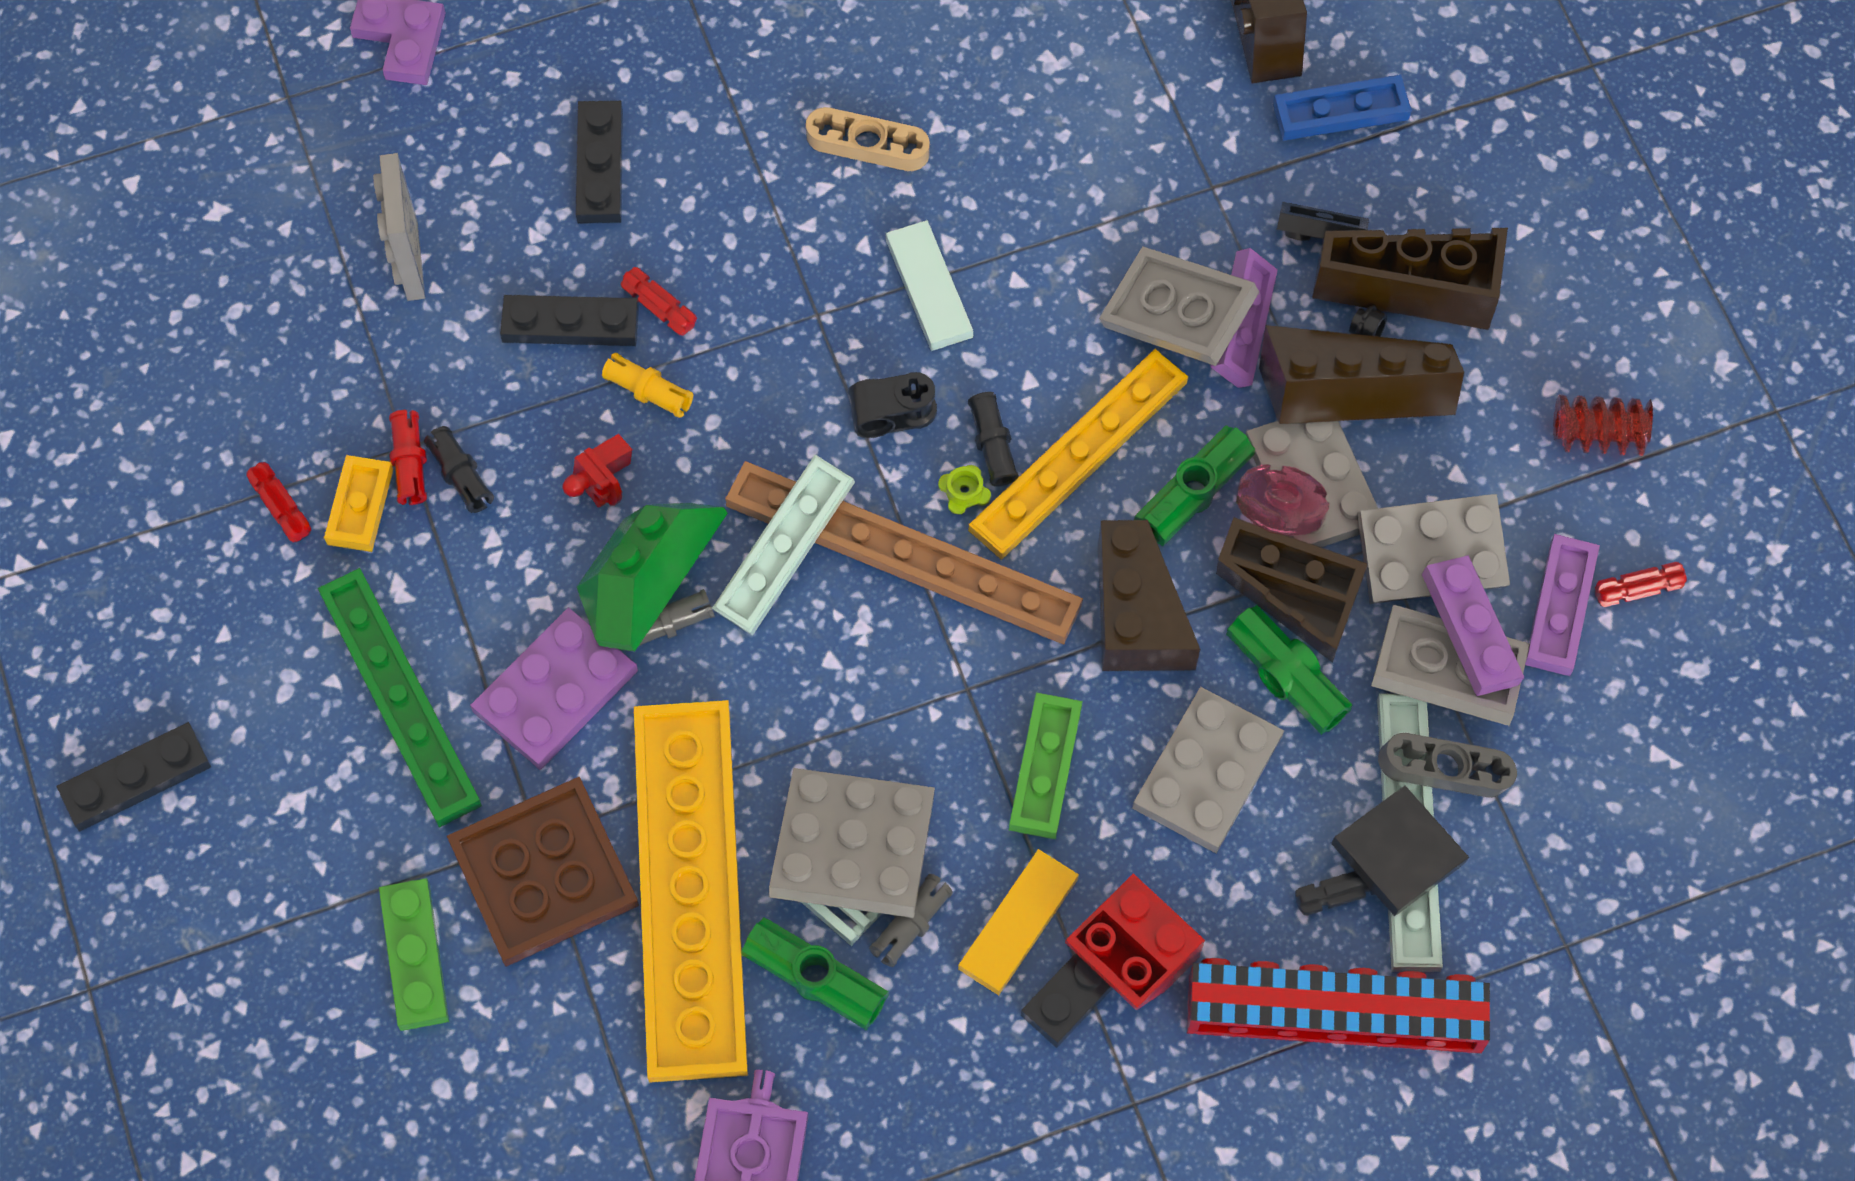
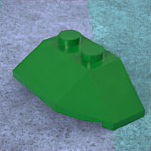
[576,503,728,652]

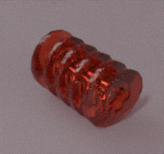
[1553,394,1653,456]

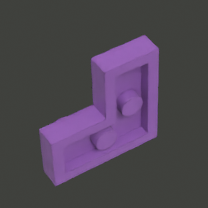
[350,0,446,85]

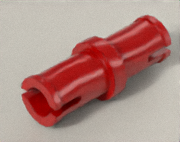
[389,410,427,505]

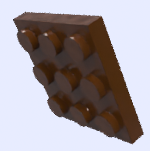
[447,776,639,967]

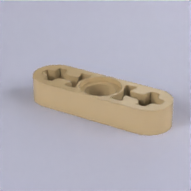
[806,107,930,171]

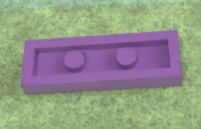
[1210,248,1278,388]
[1525,534,1600,676]
[1422,555,1524,696]

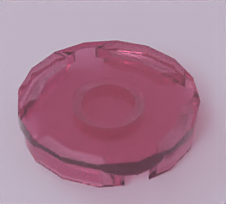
[1236,464,1329,536]

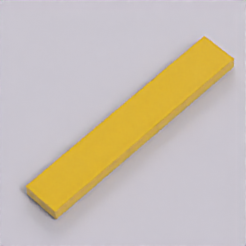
[968,349,1188,560]

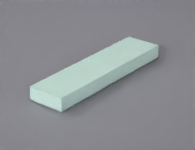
[712,455,855,636]

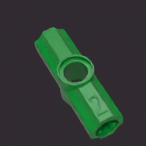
[1134,425,1255,546]
[1226,605,1353,735]
[741,917,889,1030]

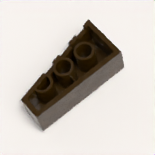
[1230,0,1307,83]
[1312,228,1508,330]
[1259,325,1464,424]

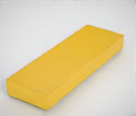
[958,849,1079,996]

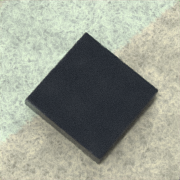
[1331,785,1469,916]

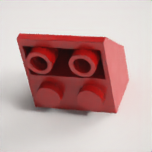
[1065,874,1205,1010]

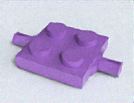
[694,1070,808,1181]

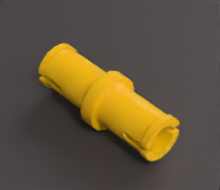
[602,353,693,418]

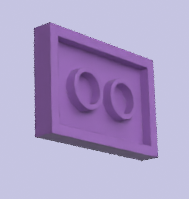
[470,607,638,770]

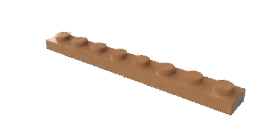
[725,461,1083,645]

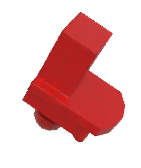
[562,434,632,508]

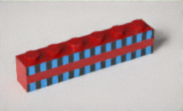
[1187,958,1490,1053]

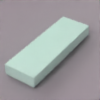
[886,220,973,351]

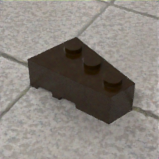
[1216,517,1367,663]
[1098,520,1200,671]

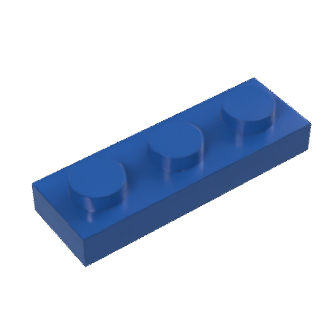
[1273,74,1412,141]

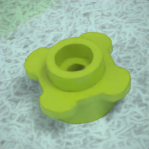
[938,465,991,515]

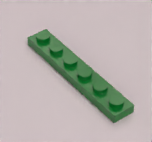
[318,568,482,828]

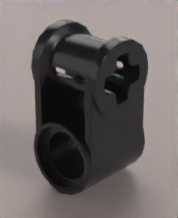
[847,372,937,438]

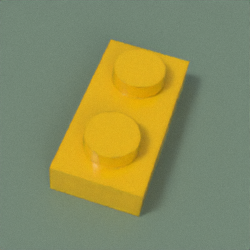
[324,455,393,552]

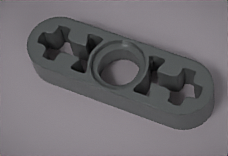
[1378,733,1517,798]

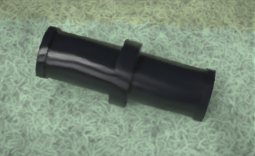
[967,392,1019,487]
[424,426,494,513]

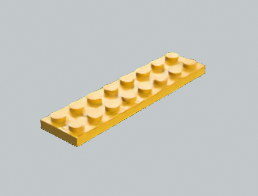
[634,700,748,1083]

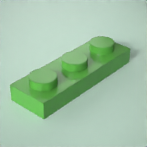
[1009,692,1083,840]
[379,878,449,1031]

